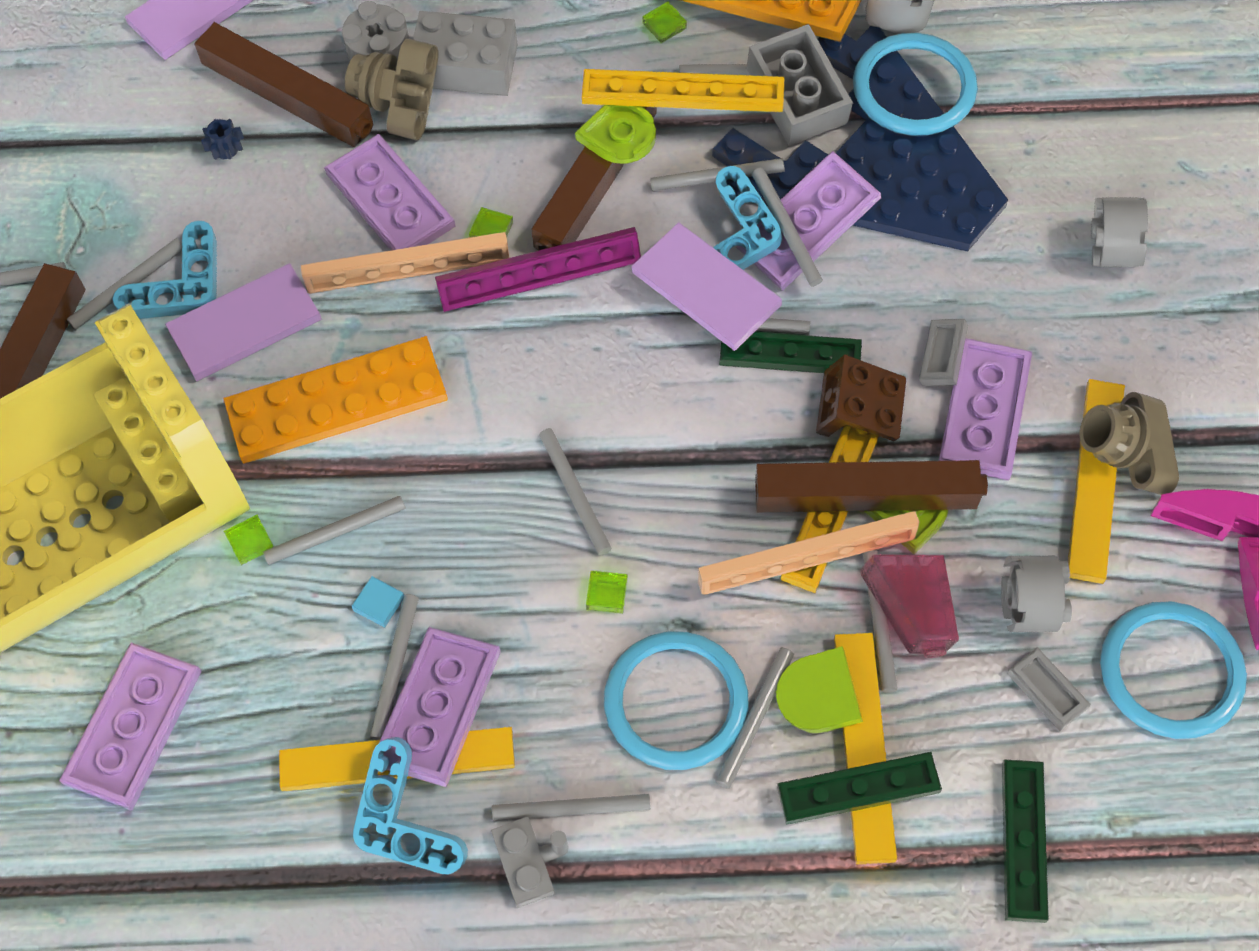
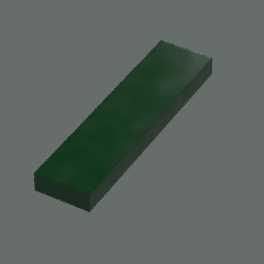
[719,332,862,373]
[777,752,942,825]
[1002,759,1049,923]

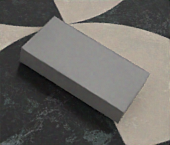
[919,319,968,386]
[1007,647,1091,731]

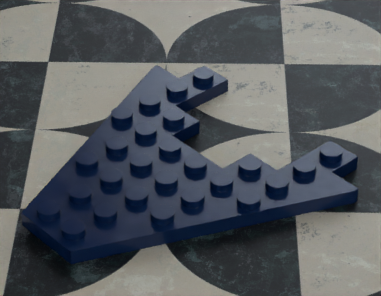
[712,26,1008,252]

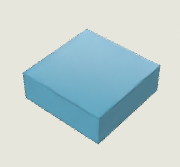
[352,576,404,628]

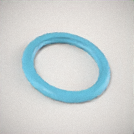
[853,33,978,136]
[1100,601,1247,739]
[604,631,749,770]

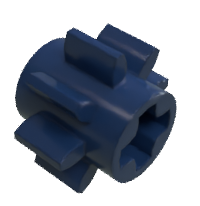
[201,119,244,160]

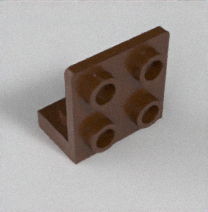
[816,354,906,441]

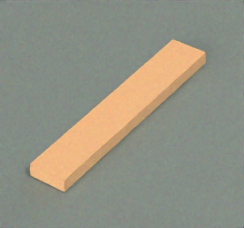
[301,232,509,294]
[698,511,919,595]

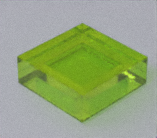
[642,1,687,43]
[469,207,513,238]
[224,515,274,565]
[586,571,628,614]

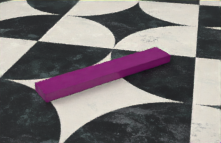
[435,227,641,312]

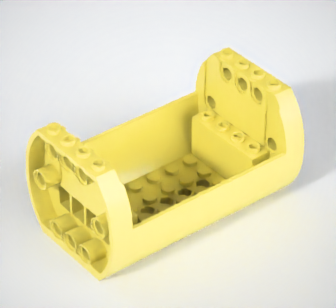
[0,304,250,653]

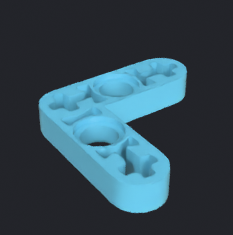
[713,166,782,270]
[113,221,217,319]
[353,737,468,874]

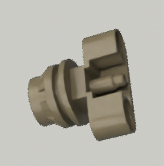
[345,38,439,140]
[1079,392,1179,495]

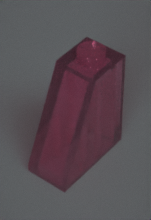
[860,554,959,658]

